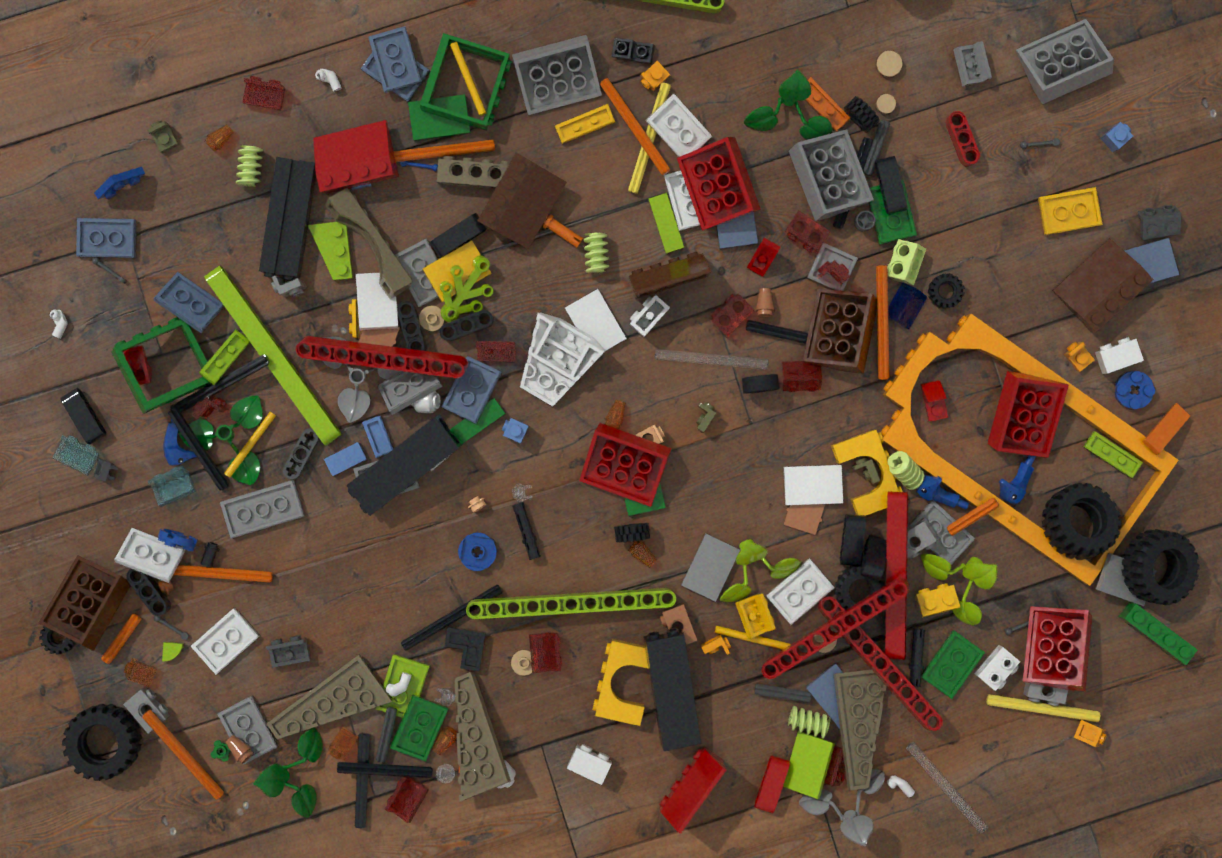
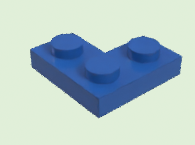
[94,167,145,199]

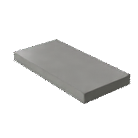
[220,480,305,539]

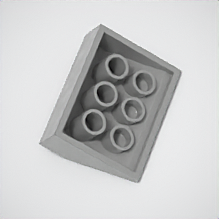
[1016,19,1114,104]
[512,35,602,115]
[789,129,874,221]

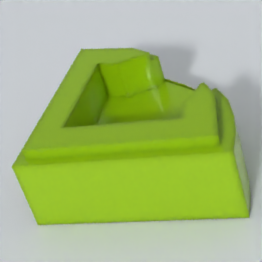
[162,642,184,662]

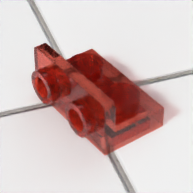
[476,341,516,362]

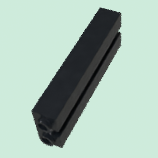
[259,157,316,281]
[346,414,463,516]
[643,628,701,751]

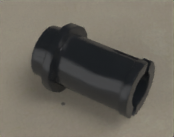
[200,542,220,567]

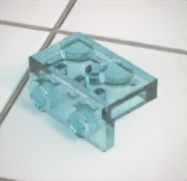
[52,435,99,476]
[148,466,196,507]

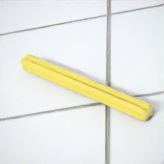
[628,83,671,194]
[986,694,1101,722]

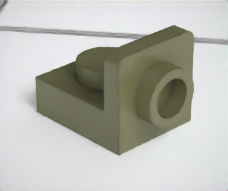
[148,121,179,153]
[696,402,716,432]
[852,457,880,484]

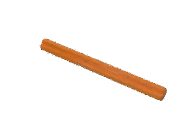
[600,78,670,175]
[394,140,495,162]
[876,265,889,380]
[173,565,273,582]
[142,710,224,800]

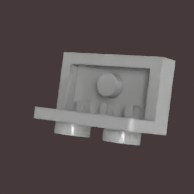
[953,41,992,86]
[271,275,307,297]

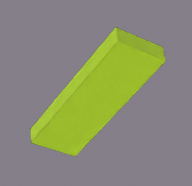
[648,193,684,254]
[199,329,250,385]
[1083,431,1143,478]

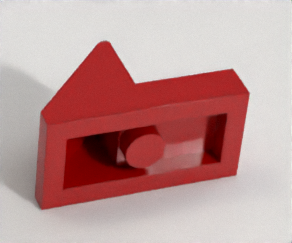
[746,238,781,277]
[124,345,152,386]
[920,380,948,422]

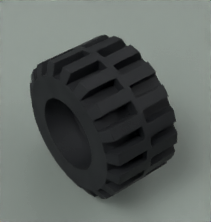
[834,566,885,612]

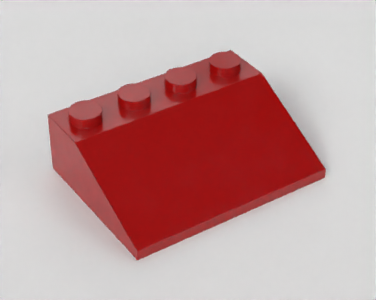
[313,120,399,194]
[677,137,761,231]
[987,371,1069,458]
[579,423,672,507]
[1023,606,1092,691]
[659,746,726,834]

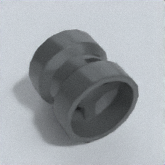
[854,211,875,232]

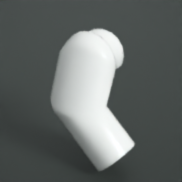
[315,69,342,92]
[50,309,68,339]
[386,672,412,696]
[887,775,915,797]

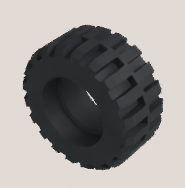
[1042,483,1121,560]
[1122,529,1200,605]
[62,704,142,781]

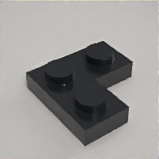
[445,627,486,671]

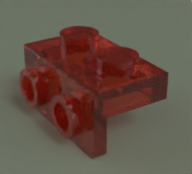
[242,76,285,111]
[816,260,851,285]
[782,361,822,392]
[192,397,229,420]
[529,632,562,673]
[824,745,845,786]
[385,777,429,823]

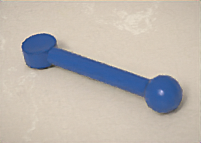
[400,161,438,172]

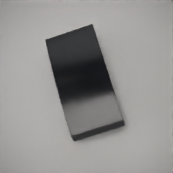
[611,38,655,65]

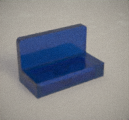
[888,283,927,330]

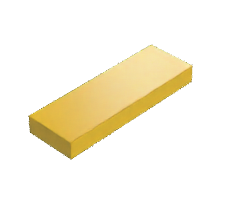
[555,104,615,144]

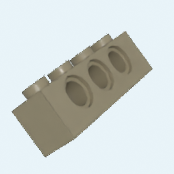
[437,156,510,189]

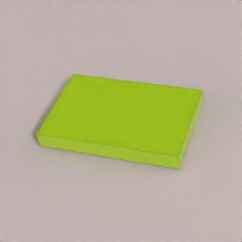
[376,654,430,718]
[783,731,835,799]

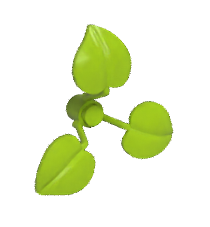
[719,539,802,602]
[921,553,997,626]

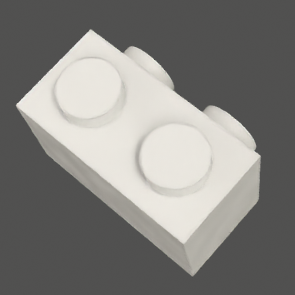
[630,295,670,337]
[1095,337,1144,374]
[974,645,1020,691]
[567,744,612,785]

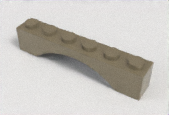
[325,188,413,299]

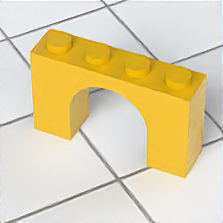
[831,430,903,516]
[592,639,648,726]

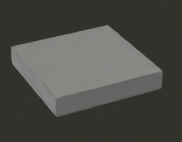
[807,242,858,291]

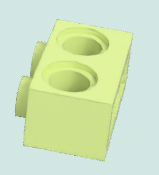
[887,239,926,285]

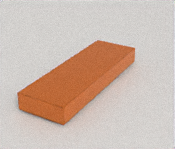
[805,77,851,132]
[1142,403,1190,455]

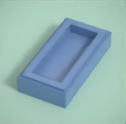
[362,415,393,458]
[324,442,367,476]

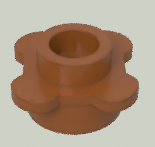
[158,579,174,595]

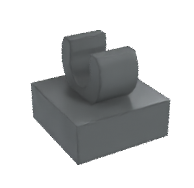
[94,458,118,482]

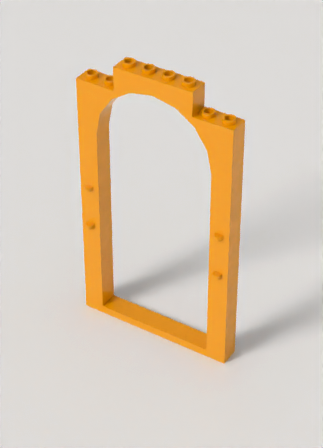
[880,314,1179,586]

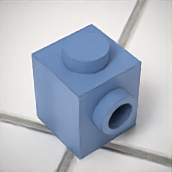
[1100,122,1133,152]
[502,418,529,443]

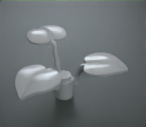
[322,336,405,423]
[799,769,885,846]

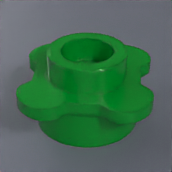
[211,740,230,762]

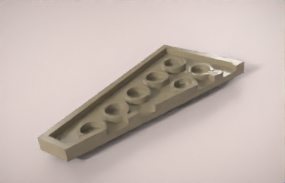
[267,655,393,739]
[833,668,887,791]
[455,672,511,802]

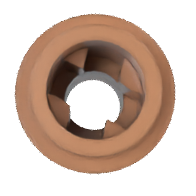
[755,288,775,317]
[225,735,254,764]

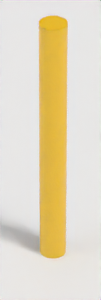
[450,42,486,116]
[224,412,276,477]
[714,625,790,650]

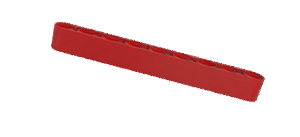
[296,336,468,378]
[885,491,908,660]
[762,578,910,679]
[818,597,943,731]

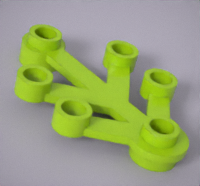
[440,255,493,322]

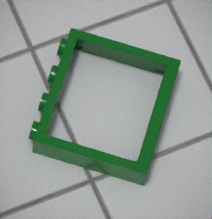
[420,33,512,131]
[111,317,211,414]

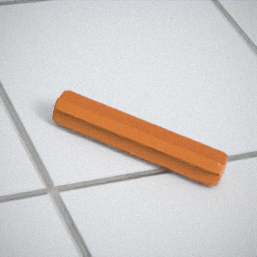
[947,498,999,536]
[101,613,141,664]

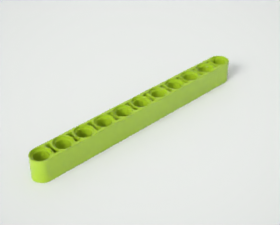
[204,265,342,446]
[466,588,676,619]

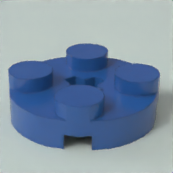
[1114,371,1155,409]
[158,529,198,551]
[458,532,497,571]

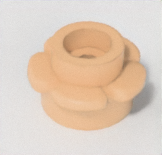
[468,496,486,513]

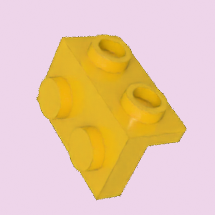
[915,583,960,618]
[735,593,776,639]

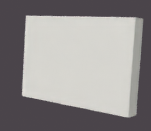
[645,94,712,157]
[664,171,700,231]
[356,273,398,330]
[565,289,626,351]
[784,465,843,505]
[115,528,185,583]
[766,558,835,625]
[191,608,260,675]

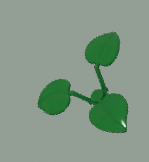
[744,70,833,140]
[178,396,263,485]
[253,727,323,818]

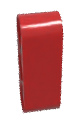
[945,111,980,167]
[754,755,790,814]

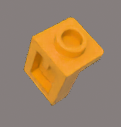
[640,61,670,91]
[1064,341,1095,372]
[700,634,731,655]
[1074,720,1107,747]

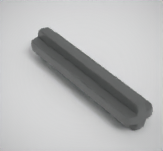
[863,120,890,176]
[755,684,811,703]
[376,707,397,763]

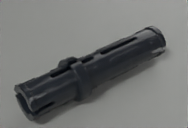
[512,502,541,560]
[908,628,926,687]

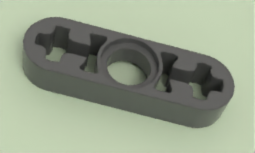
[283,429,319,480]

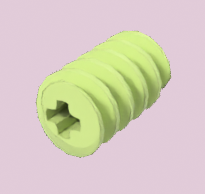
[236,145,263,187]
[584,233,609,273]
[888,451,924,490]
[788,706,830,739]

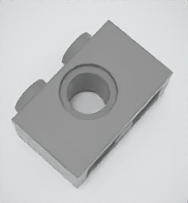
[907,517,938,560]
[1023,682,1068,706]
[123,687,170,734]

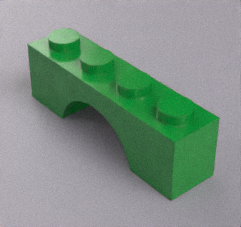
[1118,601,1197,665]

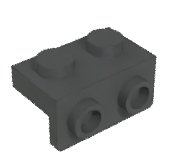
[1137,205,1181,240]
[266,635,311,668]

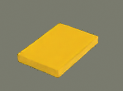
[1038,187,1103,235]
[422,241,492,302]

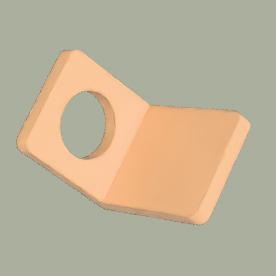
[636,425,665,444]

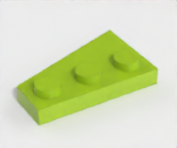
[308,222,353,281]

